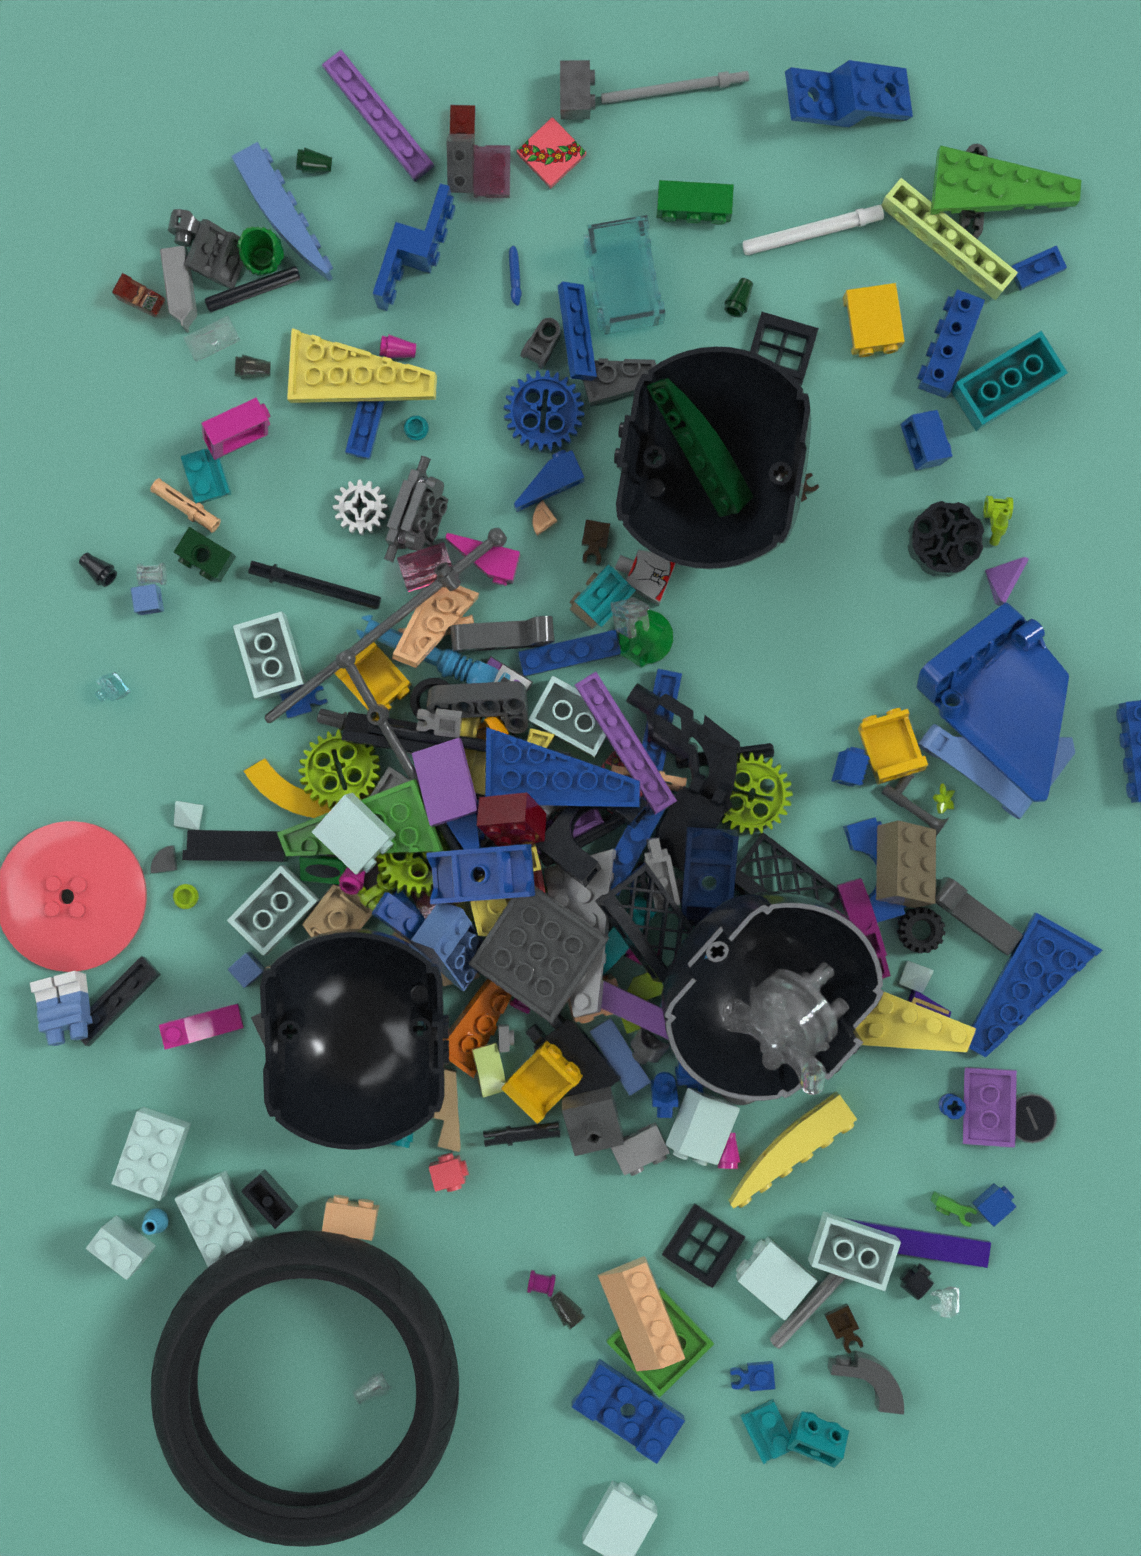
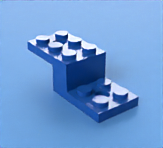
[785,60,913,128]
[372,183,455,311]

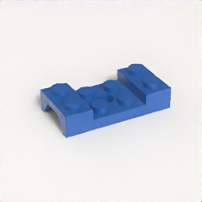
[426,844,535,904]
[572,1359,685,1464]

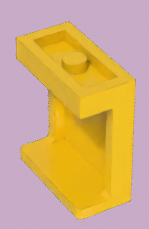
[843,283,905,357]
[334,642,412,715]
[858,708,928,785]
[501,1040,583,1124]

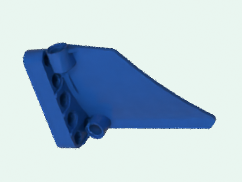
[917,603,1069,802]

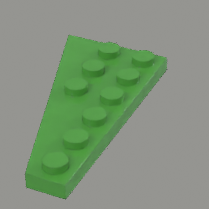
[930,145,1082,215]
[277,779,443,856]

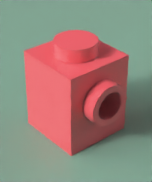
[429,1153,469,1192]

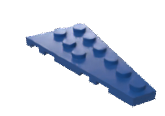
[485,727,640,807]
[969,912,1103,1057]

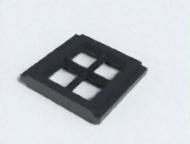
[750,312,819,386]
[662,1203,745,1288]

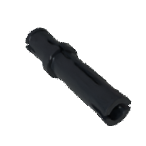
[483,1121,560,1147]

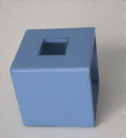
[131,584,164,615]
[228,952,265,988]

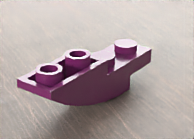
[837,878,891,979]

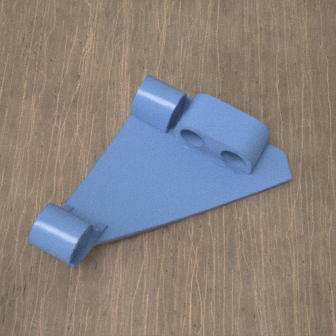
[918,724,1075,819]

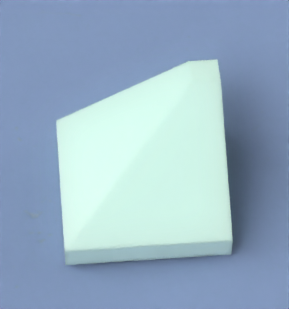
[174,801,204,830]
[899,961,934,993]

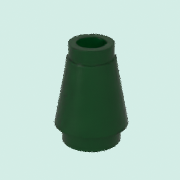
[296,147,332,173]
[724,278,753,318]

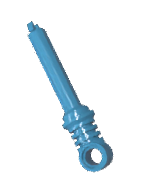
[356,615,499,684]

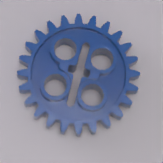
[504,370,584,453]

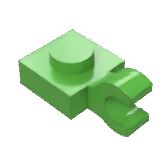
[931,1191,977,1227]

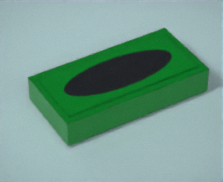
[299,855,347,884]

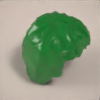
[237,226,284,276]

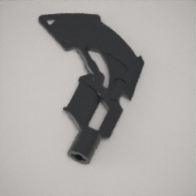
[626,683,741,813]

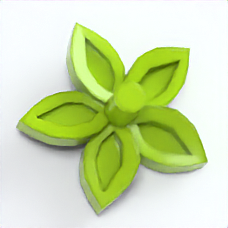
[933,784,955,814]

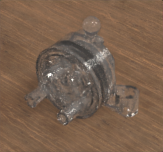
[722,962,849,1095]

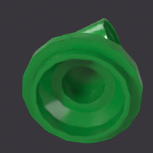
[619,610,673,668]

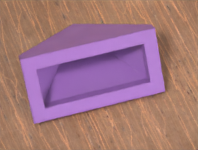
[985,557,1029,606]

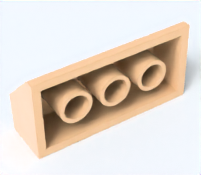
[598,1256,685,1371]

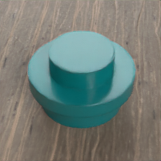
[404,415,429,441]

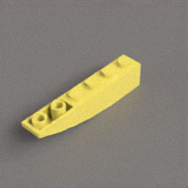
[729,1092,857,1209]

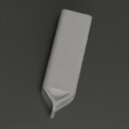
[160,246,197,333]

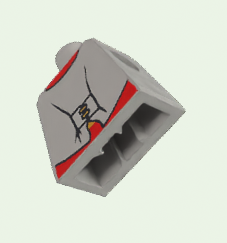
[615,550,676,606]

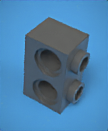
[447,134,474,193]

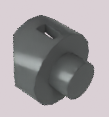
[168,209,202,247]
[631,1027,670,1065]

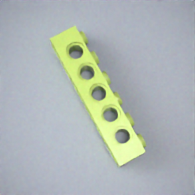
[881,178,1018,300]

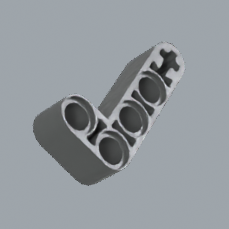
[450,616,555,652]
[426,681,528,734]
[936,877,1023,956]

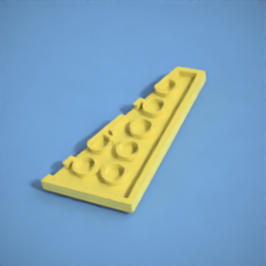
[287,328,437,403]
[856,992,976,1052]

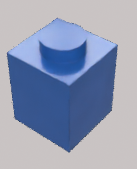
[972,1183,1017,1227]

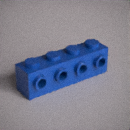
[917,289,985,398]
[1116,700,1141,803]

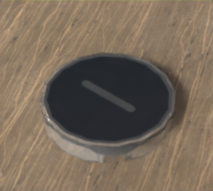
[1016,1092,1057,1144]

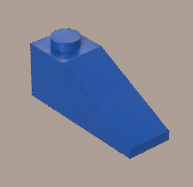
[514,450,585,512]

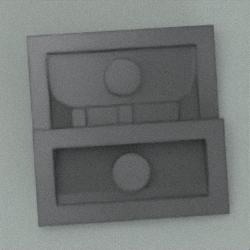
[184,219,243,289]

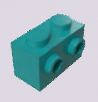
[787,1411,849,1468]

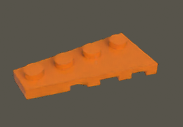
[444,979,512,1079]

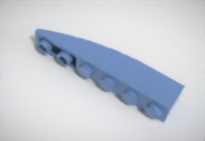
[231,142,333,281]

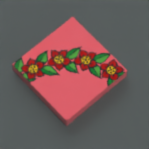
[517,117,586,189]

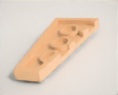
[393,575,479,668]

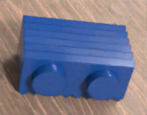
[831,747,870,787]

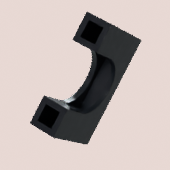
[535,797,650,888]

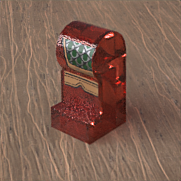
[112,273,165,317]

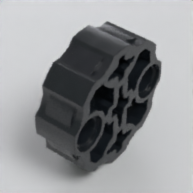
[907,501,984,577]

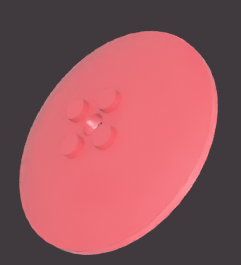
[0,821,147,972]

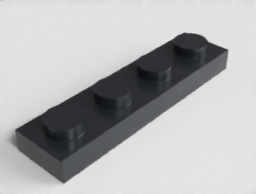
[81,956,161,1046]

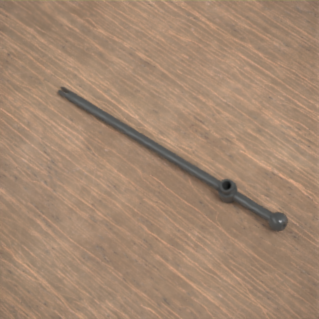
[264,528,507,723]
[335,649,479,880]

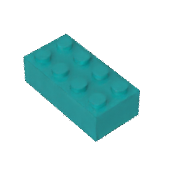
[951,330,1068,431]

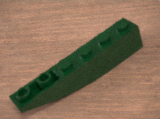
[647,378,754,517]

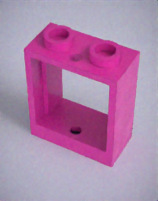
[201,397,270,460]

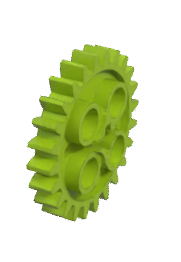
[298,729,381,810]
[722,752,793,835]
[376,826,451,898]

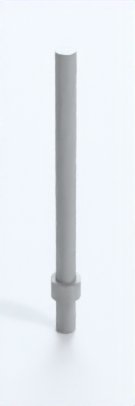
[601,71,749,104]

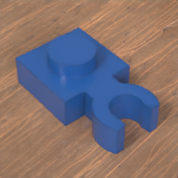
[280,686,328,719]
[730,1361,775,1391]

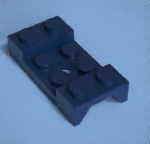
[680,827,739,930]

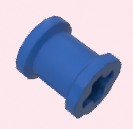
[938,1093,966,1120]

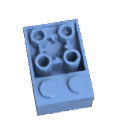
[411,903,484,991]

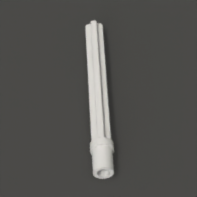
[742,205,884,255]

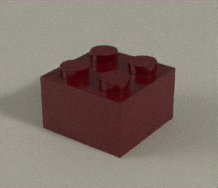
[477,792,547,847]

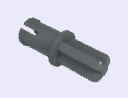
[317,708,347,731]

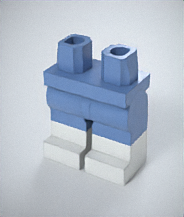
[30,971,93,1046]

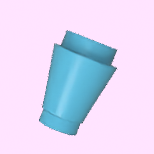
[142,1208,169,1235]

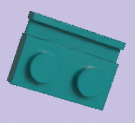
[180,449,231,504]
[574,564,636,627]
[740,1399,792,1464]

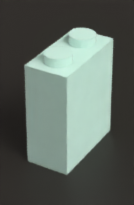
[312,793,396,874]
[665,1088,740,1166]
[86,1215,156,1280]
[736,1237,817,1320]
[582,1480,658,1556]

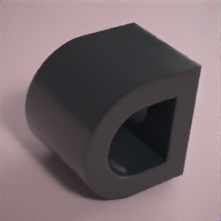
[900,1263,934,1300]

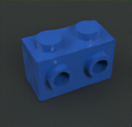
[900,410,953,471]

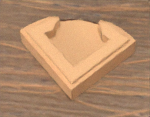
[532,500,557,536]

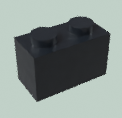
[241,1169,298,1229]

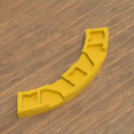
[244,758,373,818]

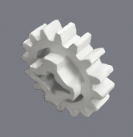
[333,479,388,535]

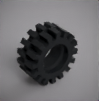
[897,907,946,953]

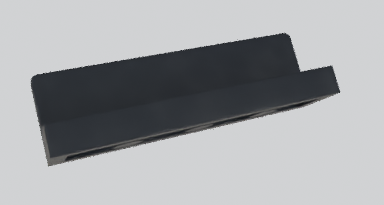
[342,712,436,753]
[182,830,288,862]

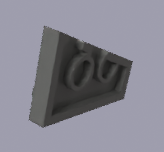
[582,358,656,406]

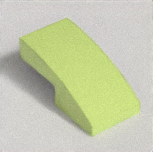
[471,1042,505,1098]

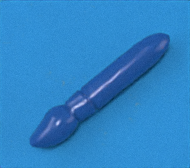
[509,246,522,306]

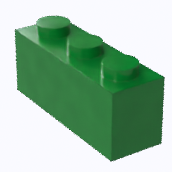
[656,180,734,225]

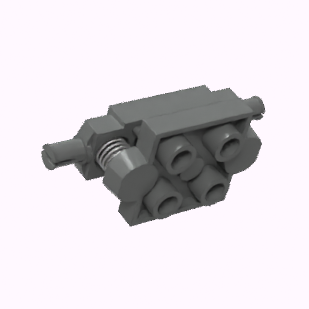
[384,456,449,563]

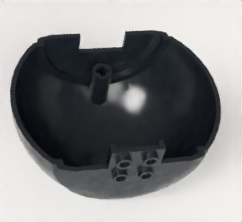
[614,346,811,570]
[662,891,884,1101]
[260,929,449,1150]

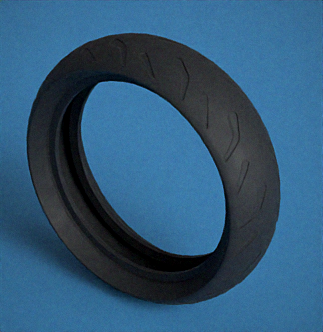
[150,1230,459,1547]

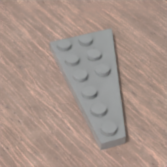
[543,849,616,1018]

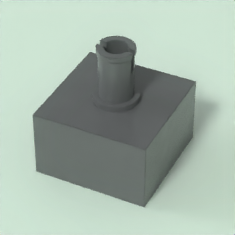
[562,1086,624,1156]

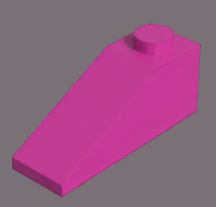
[446,533,521,586]
[159,1003,244,1050]

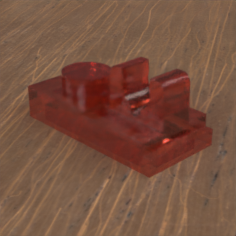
[450,105,476,156]

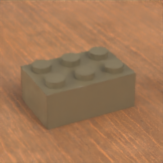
[876,820,936,908]

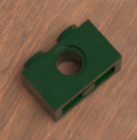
[174,527,236,582]

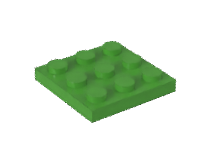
[606,1287,714,1398]

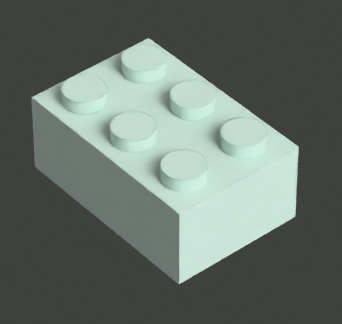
[233,611,306,701]
[528,676,606,758]
[227,865,320,956]
[111,1107,191,1201]
[175,1171,259,1267]
[808,1211,901,1291]

